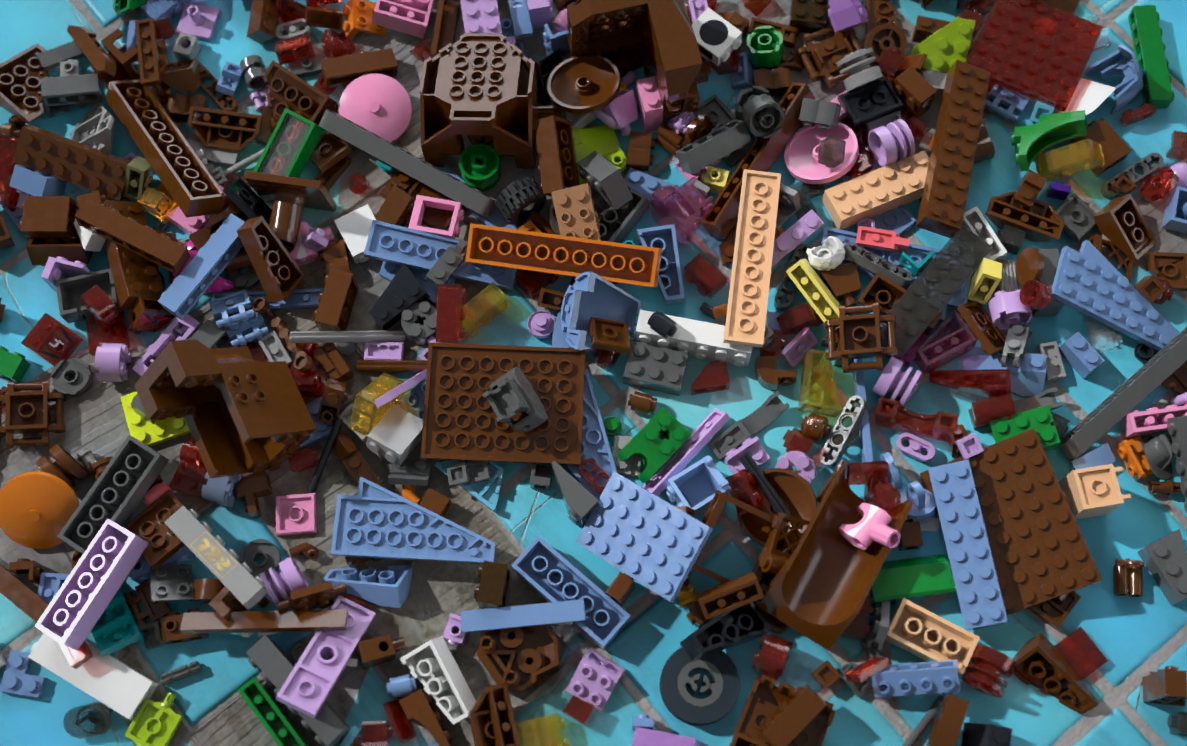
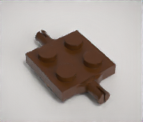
[276,581,347,611]

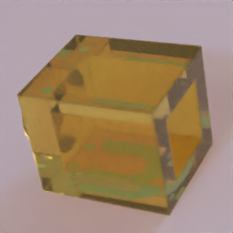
[138,187,173,218]

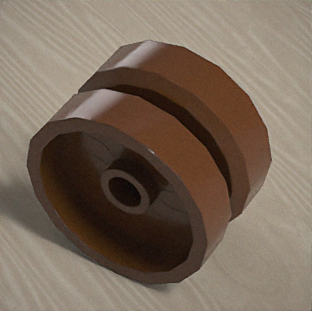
[35,443,88,488]

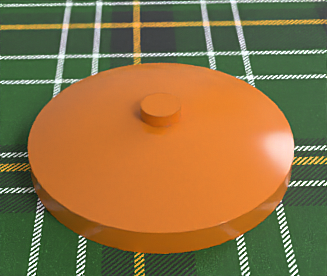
[0,471,79,549]

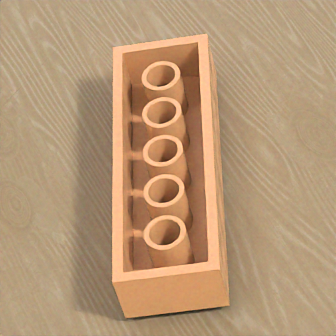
[822,150,930,230]

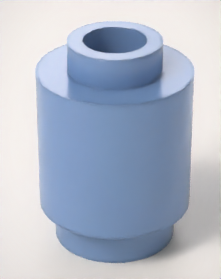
[386,674,418,699]

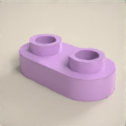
[895,433,935,462]

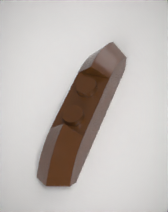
[67,25,116,82]
[333,433,383,487]

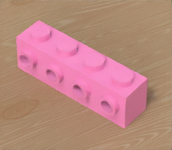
[1121,404,1187,438]

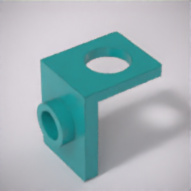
[898,250,936,276]

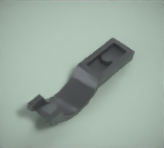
[968,387,1062,430]
[707,391,790,460]

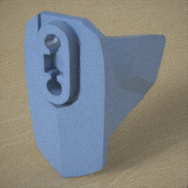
[1084,44,1143,115]

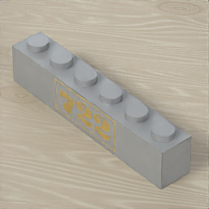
[164,506,267,610]

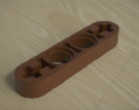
[199,63,239,112]

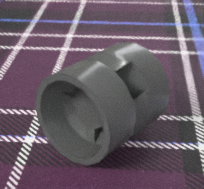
[240,55,268,90]

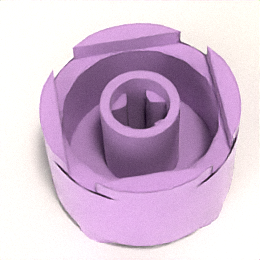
[988,289,1032,330]
[95,343,132,382]

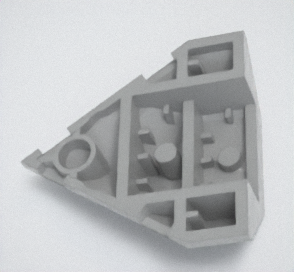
[70,103,114,153]

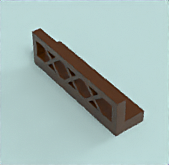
[430,0,460,59]

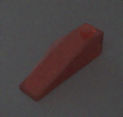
[0,134,20,212]
[929,369,1011,401]

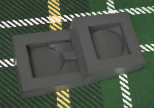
[446,462,492,486]

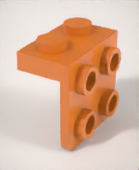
[342,0,386,40]

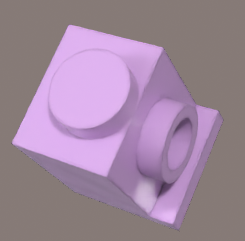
[443,613,468,647]

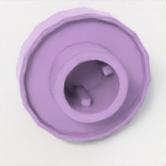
[527,310,555,339]

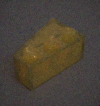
[349,373,405,436]

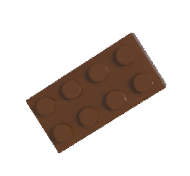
[533,116,580,196]

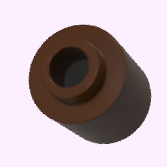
[628,391,657,414]

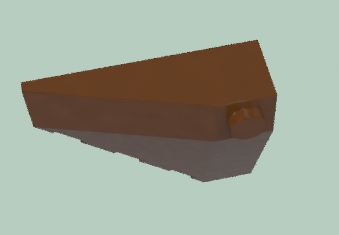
[0,43,48,124]
[263,60,337,152]

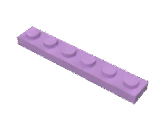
[726,209,824,286]
[642,408,730,497]

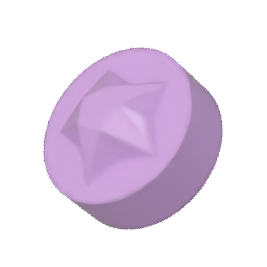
[857,217,877,231]

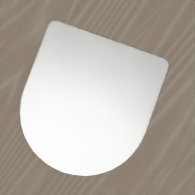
[1054,78,1115,115]

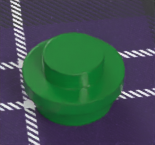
[603,417,622,436]

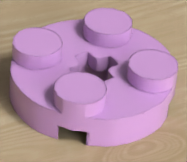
[775,451,816,484]

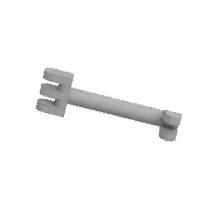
[210,148,265,187]

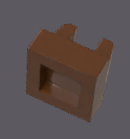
[811,660,841,690]

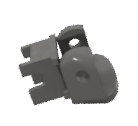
[482,366,548,433]

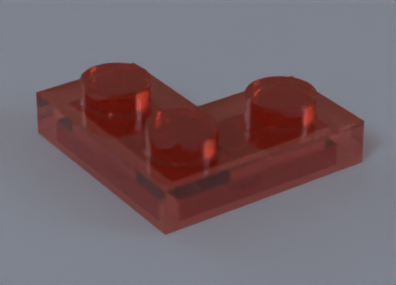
[846,461,889,502]

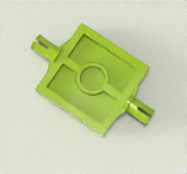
[124,692,184,746]

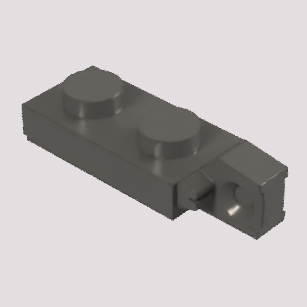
[426,239,468,288]

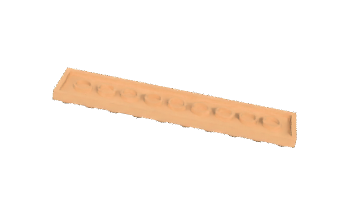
[723,169,781,348]

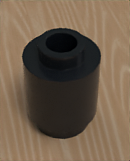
[647,311,678,339]

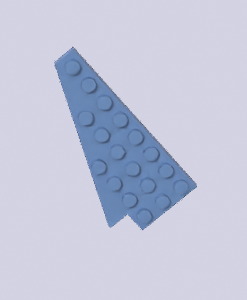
[1050,240,1179,352]

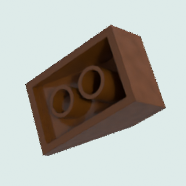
[1093,194,1158,261]

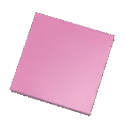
[276,493,317,536]

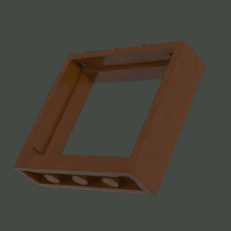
[692,490,786,584]

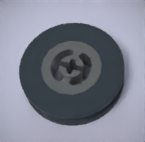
[659,647,740,726]

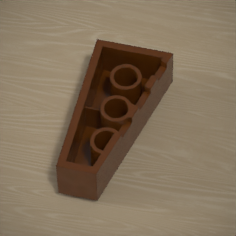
[237,216,305,302]

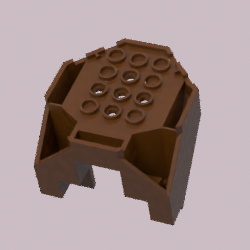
[419,33,537,169]

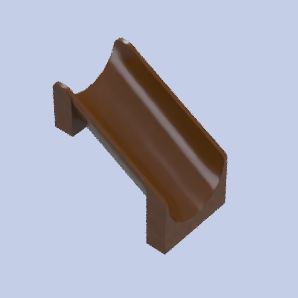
[757,460,913,650]

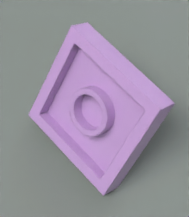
[176,2,221,42]

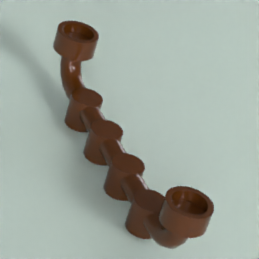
[252,297,312,372]

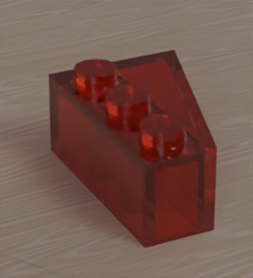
[436,284,467,344]

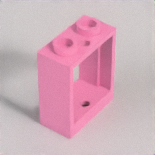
[408,195,464,239]

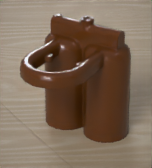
[655,124,687,156]
[1113,558,1144,597]

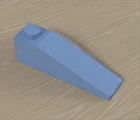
[962,353,1046,398]
[322,564,413,608]

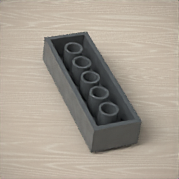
[57,435,169,554]
[246,635,351,746]

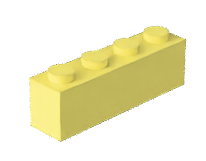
[785,259,849,330]

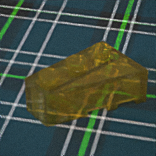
[1035,139,1106,181]
[798,349,842,417]

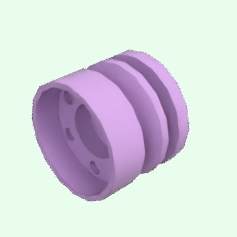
[868,119,915,167]
[872,356,922,407]
[260,556,309,611]

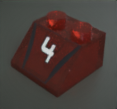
[21,313,83,367]

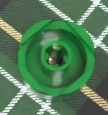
[747,26,784,68]

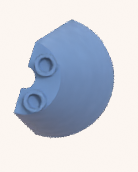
[560,272,642,350]

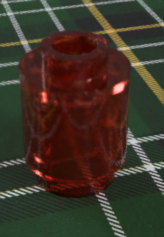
[288,448,319,472]

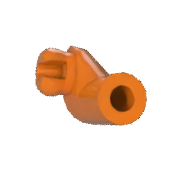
[402,484,421,505]

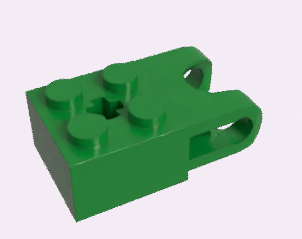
[616,407,692,483]

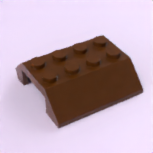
[730,674,835,746]

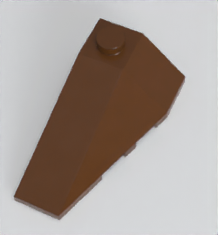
[1007,633,1099,715]

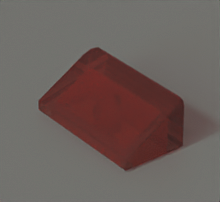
[383,699,417,743]

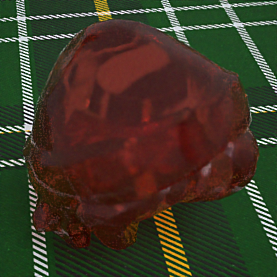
[321,29,356,58]

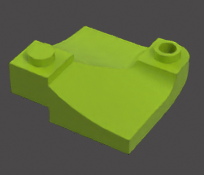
[572,125,627,185]

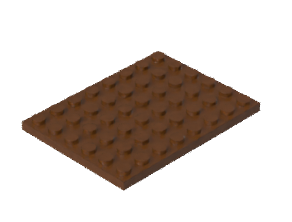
[421,342,585,466]
[920,428,1102,616]

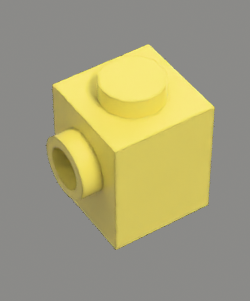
[700,166,729,194]

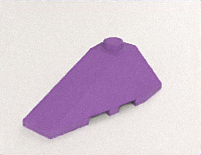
[827,0,868,32]

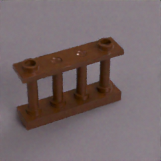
[135,18,171,104]

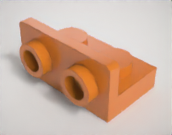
[1117,435,1154,481]

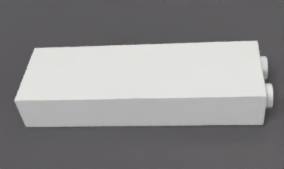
[28,632,159,720]

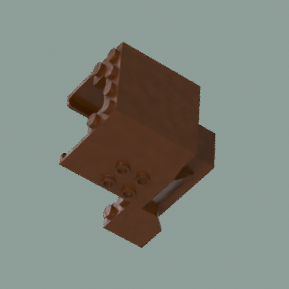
[134,339,316,479]

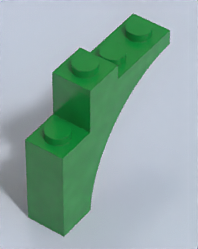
[1011,110,1087,171]

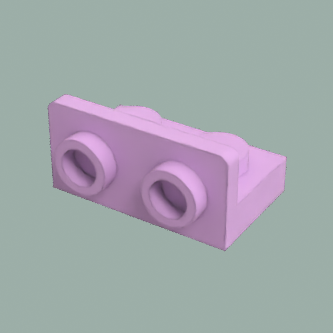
[724,436,770,481]

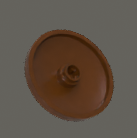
[547,55,621,114]
[737,468,818,549]

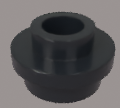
[1134,343,1154,362]

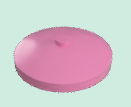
[339,74,412,143]
[784,122,859,184]

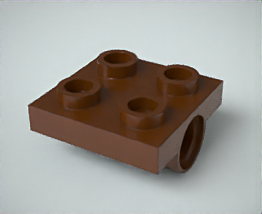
[1028,591,1081,630]

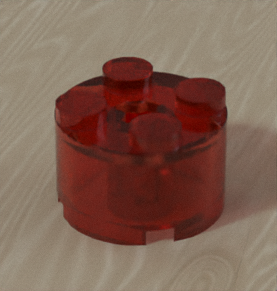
[752,633,793,682]

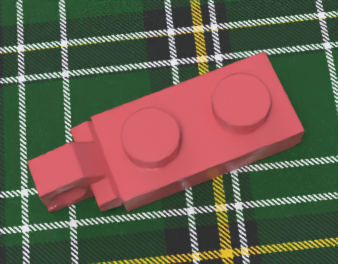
[855,226,910,252]

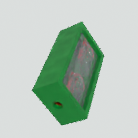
[253,108,324,178]

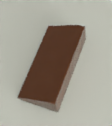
[254,106,274,145]

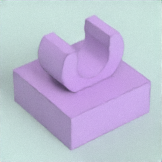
[301,228,328,252]
[955,433,984,459]

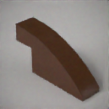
[926,694,969,746]

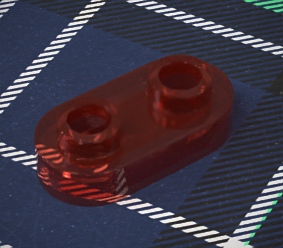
[1120,103,1157,127]

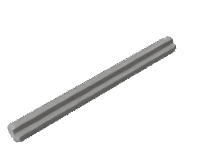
[290,330,406,343]

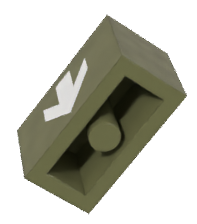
[123,156,154,203]

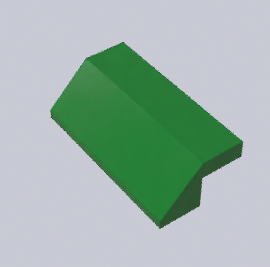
[869,554,956,602]

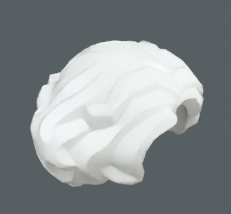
[806,236,845,271]

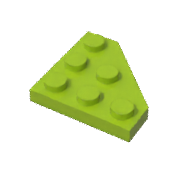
[911,17,976,73]

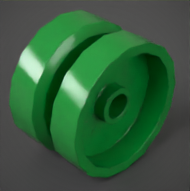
[459,144,501,191]

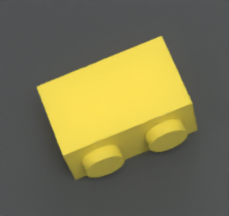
[968,258,1002,305]

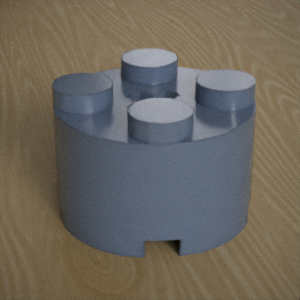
[202,472,243,507]

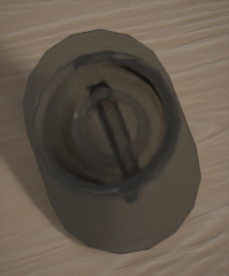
[63,702,113,739]

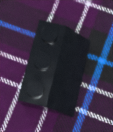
[961,722,1012,746]

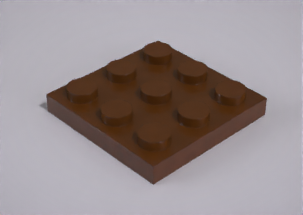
[123,490,185,570]

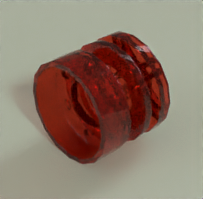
[960,645,1017,698]

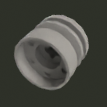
[836,47,883,92]

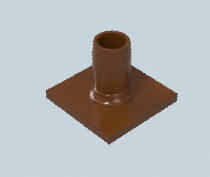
[244,171,337,247]

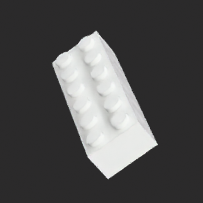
[635,310,753,367]

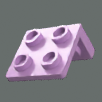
[41,256,92,292]
[566,649,625,711]

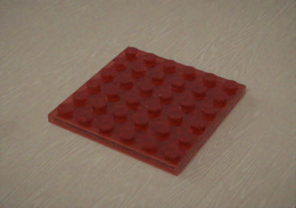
[965,0,1103,112]

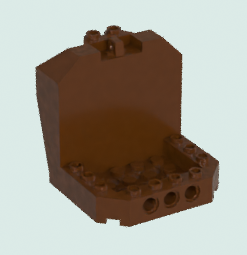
[567,0,703,122]

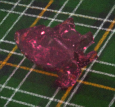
[649,177,713,246]

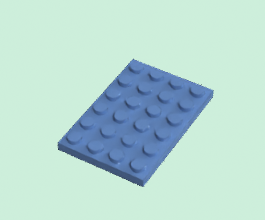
[576,472,713,602]

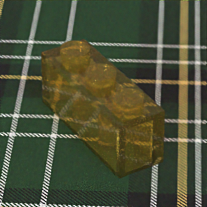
[449,282,509,340]

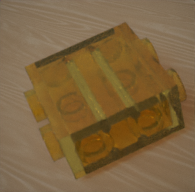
[517,713,570,746]

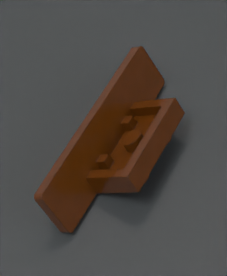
[189,205,250,251]

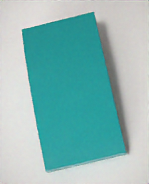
[91,588,142,657]

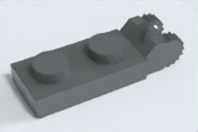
[1001,324,1030,368]

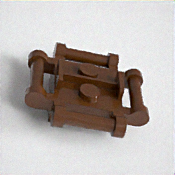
[796,24,870,88]
[825,302,898,373]
[0,380,66,449]

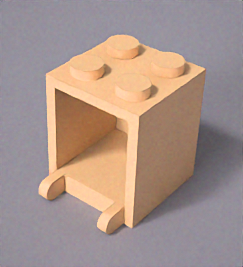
[1059,464,1132,520]

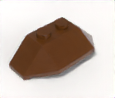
[188,106,263,151]
[985,191,1065,242]
[468,683,520,746]

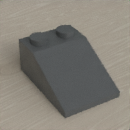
[552,460,599,527]

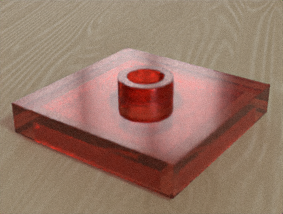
[85,311,130,356]

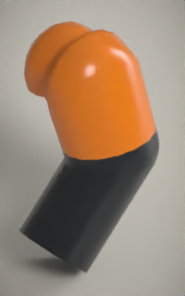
[699,302,727,319]

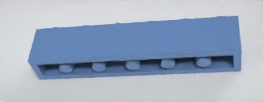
[158,213,245,320]

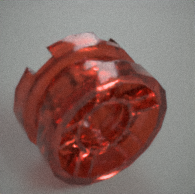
[1019,280,1052,310]

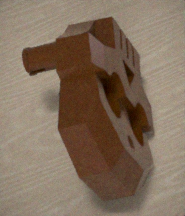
[476,625,559,692]

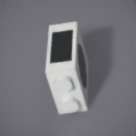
[692,7,742,66]

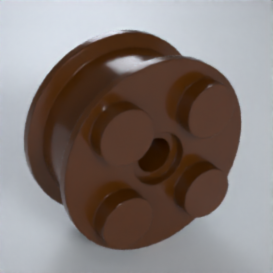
[864,23,907,65]

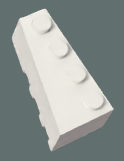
[400,636,476,725]

